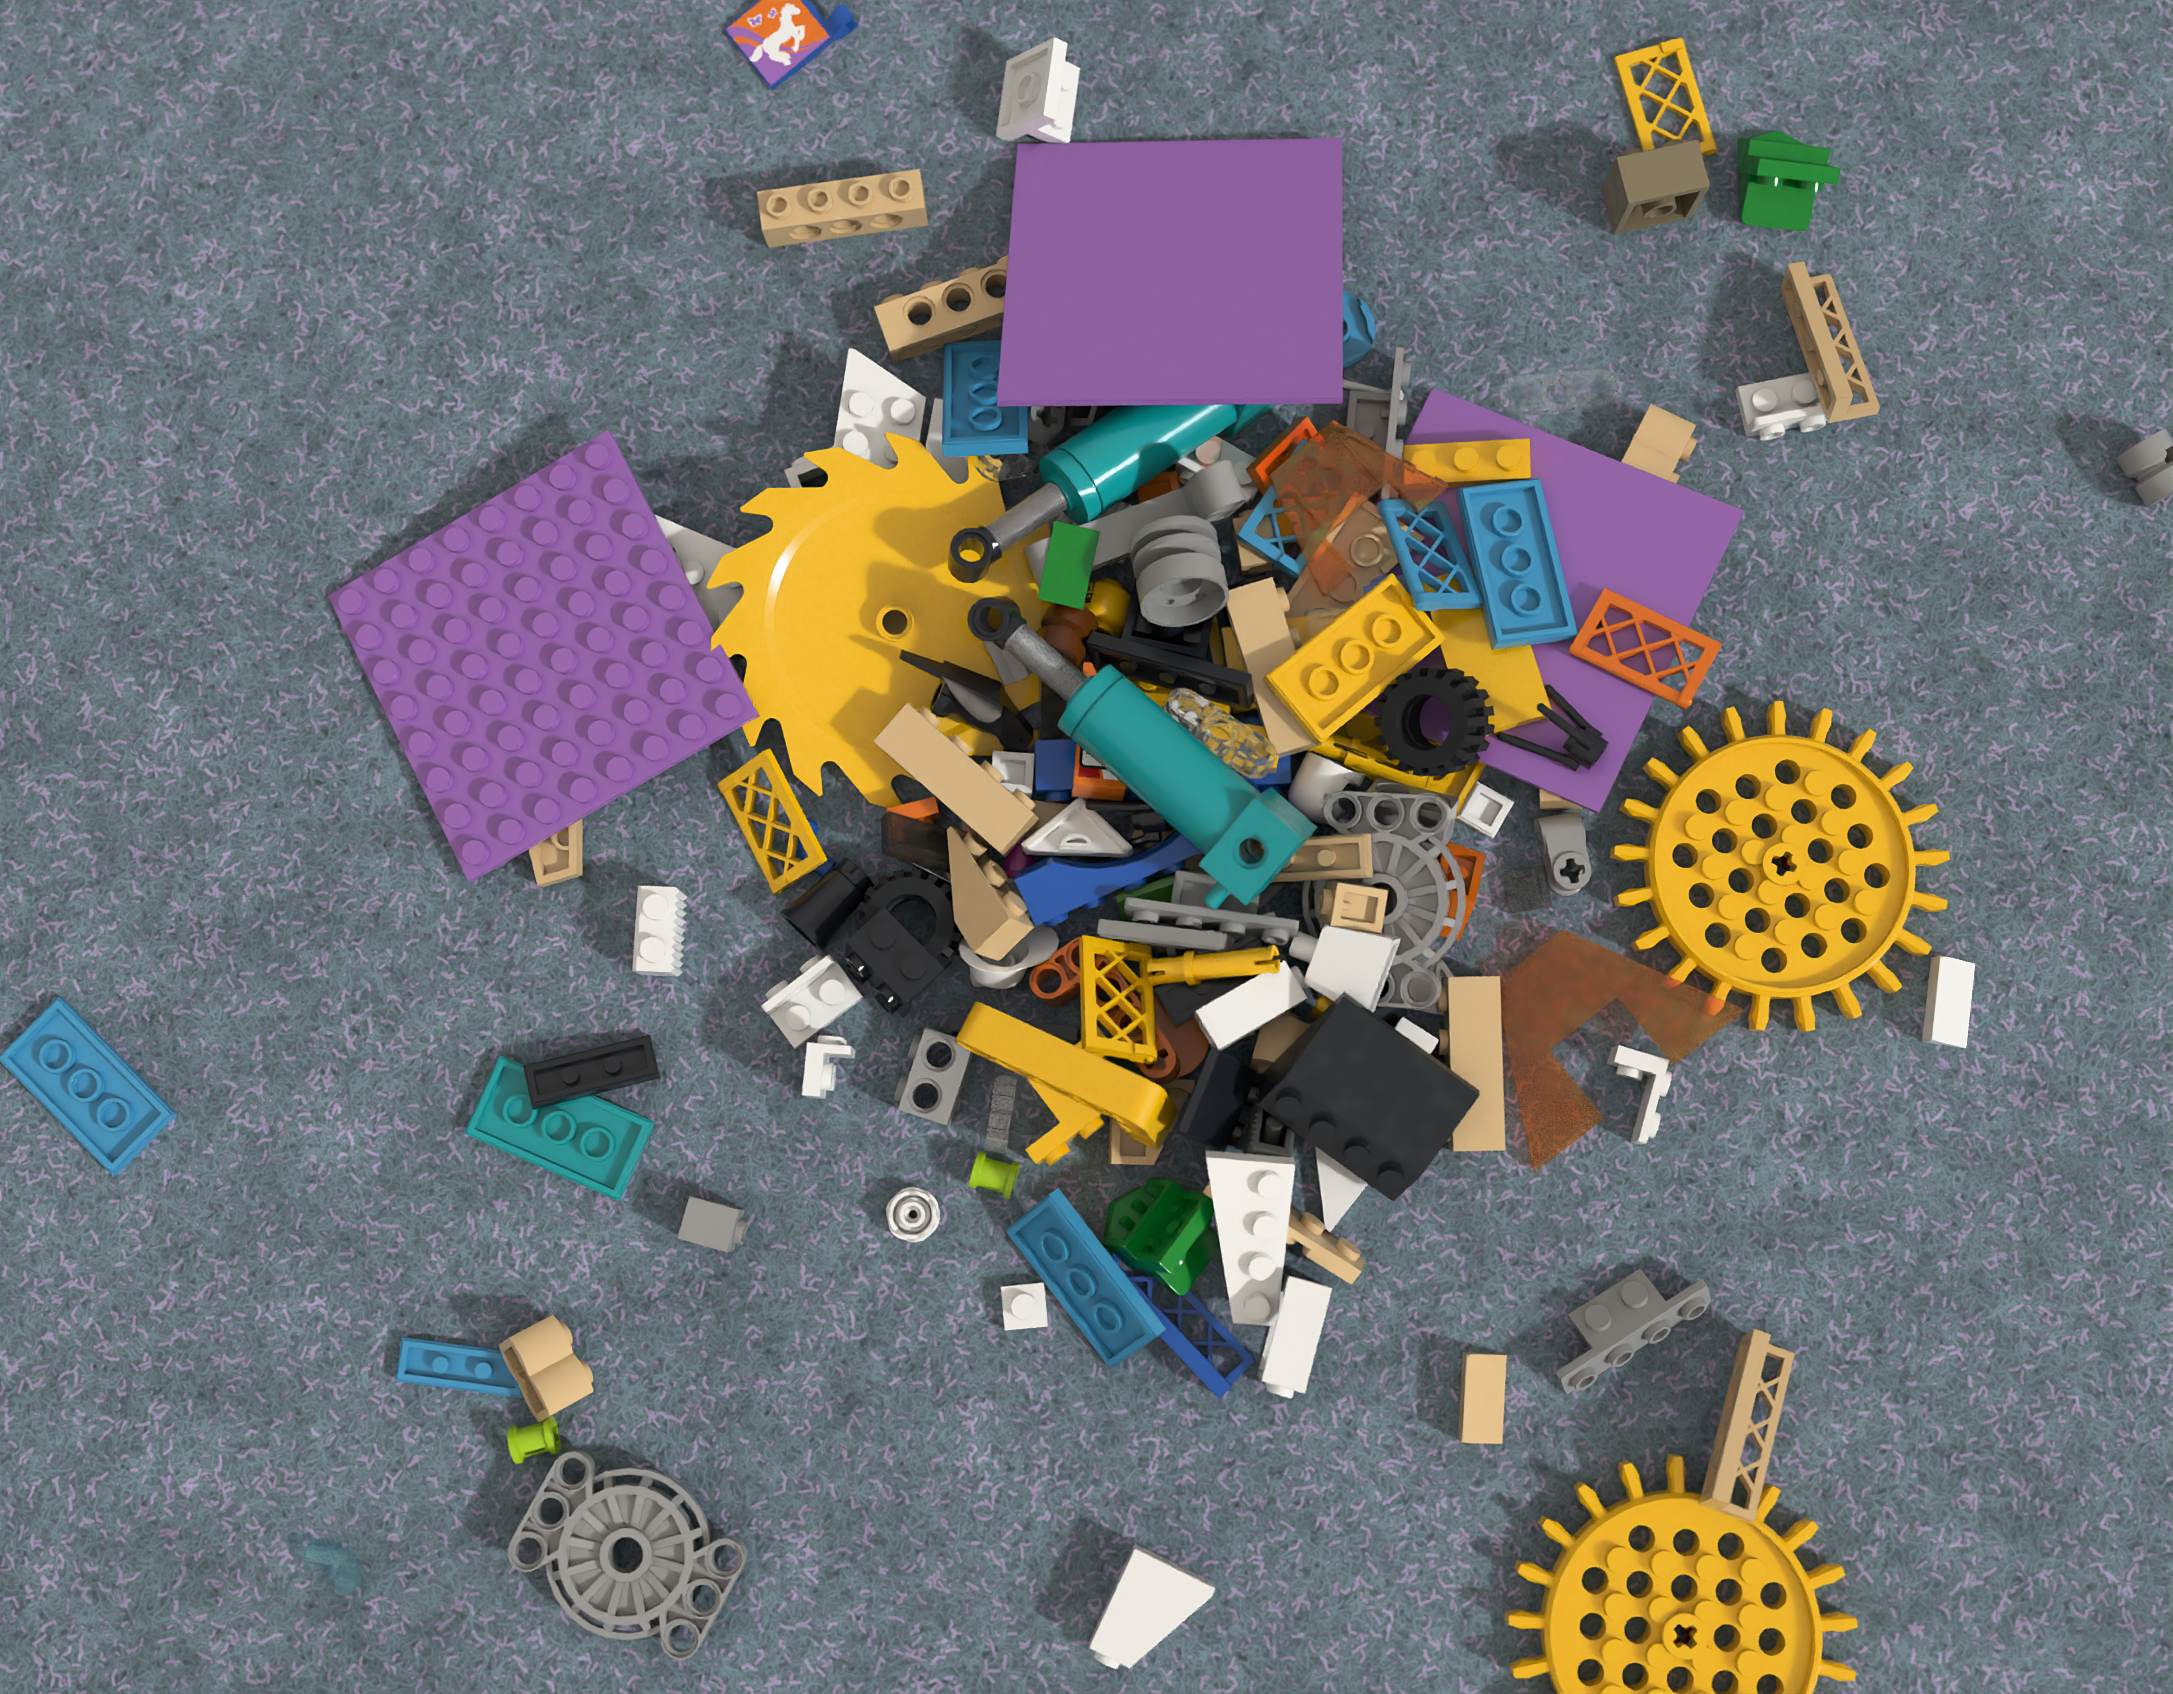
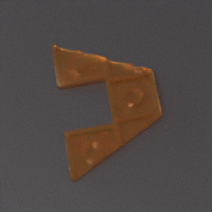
[1500,929,1743,1171]

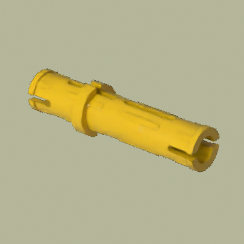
[1307,733,1434,790]
[1147,945,1280,986]

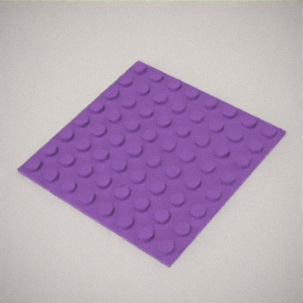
[997,138,1343,406]
[1361,388,1744,814]
[328,430,760,882]

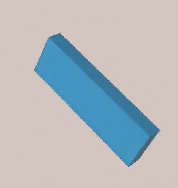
[395,1337,524,1398]

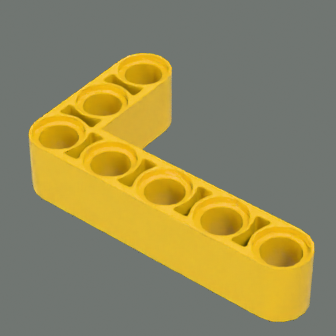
[955,1002,1178,1150]

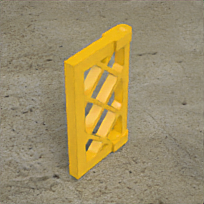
[1614,38,1718,156]
[717,749,828,895]
[1079,935,1158,1064]

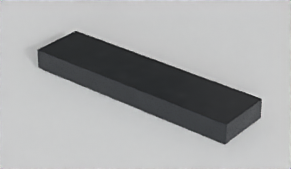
[1087,631,1255,710]

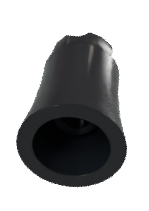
[780,857,875,953]

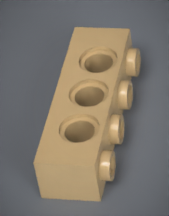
[757,169,929,248]
[874,255,1008,364]

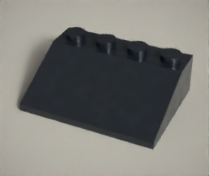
[1257,992,1480,1202]

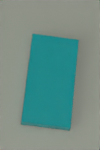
[464,1055,656,1201]

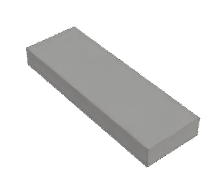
[1097,919,1234,953]

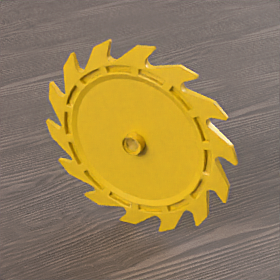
[706,432,1055,808]

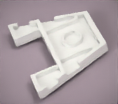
[654,514,744,631]

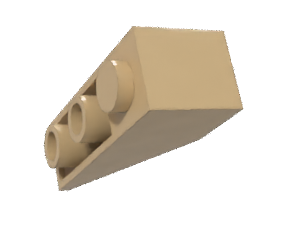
[947,826,1034,961]

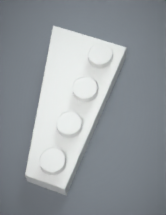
[1205,1150,1295,1326]

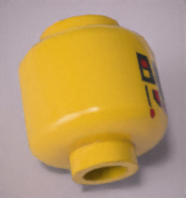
[1084,578,1131,638]

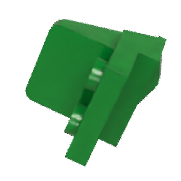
[1737,131,1841,231]
[1102,1178,1220,1295]

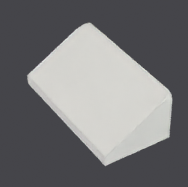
[1922,955,1975,1048]

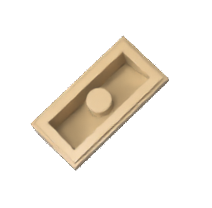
[1458,1352,1507,1444]

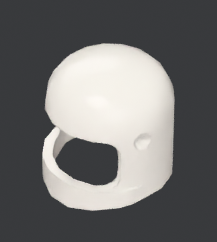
[1288,752,1366,824]

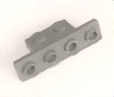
[1342,346,1411,501]
[1124,870,1299,945]
[1556,1268,1711,1394]

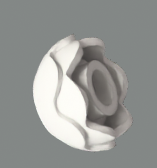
[886,1187,940,1242]

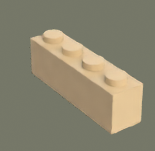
[1225,577,1323,759]
[874,703,1039,857]
[1436,976,1506,1151]

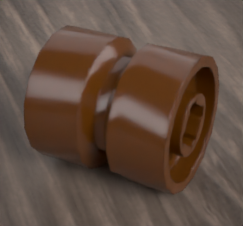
[1036,602,1099,670]

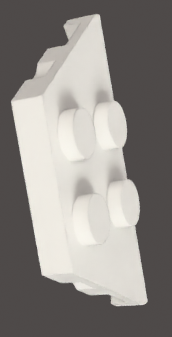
[833,348,926,469]

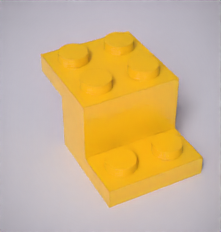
[1025,1027,1108,1166]

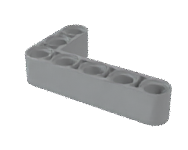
[1023,459,1246,589]

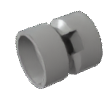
[2115,429,2173,508]

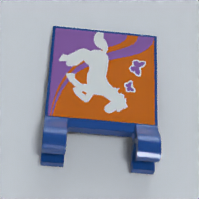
[723,0,858,90]

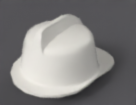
[958,920,1059,989]

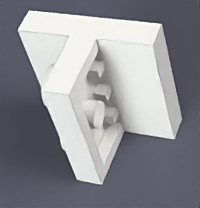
[996,37,1080,143]

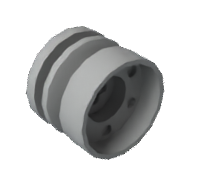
[1129,515,1229,627]

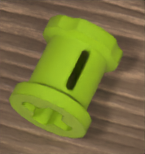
[968,1150,1021,1200]
[507,1415,562,1464]

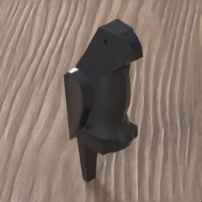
[899,650,1034,753]

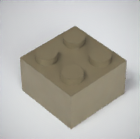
[1601,139,1710,235]

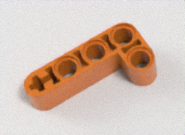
[1029,937,1180,1085]

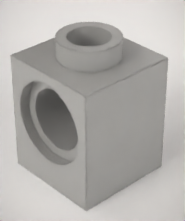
[677,1196,749,1252]

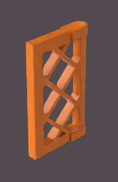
[1569,588,1722,710]

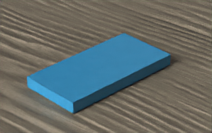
[942,340,1028,457]
[1456,478,1578,650]
[0,996,178,1176]
[1005,1188,1166,1369]

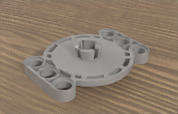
[1302,791,1466,1009]
[508,1449,747,1660]

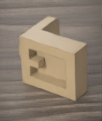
[1317,879,1388,933]

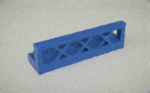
[1111,1254,1256,1399]

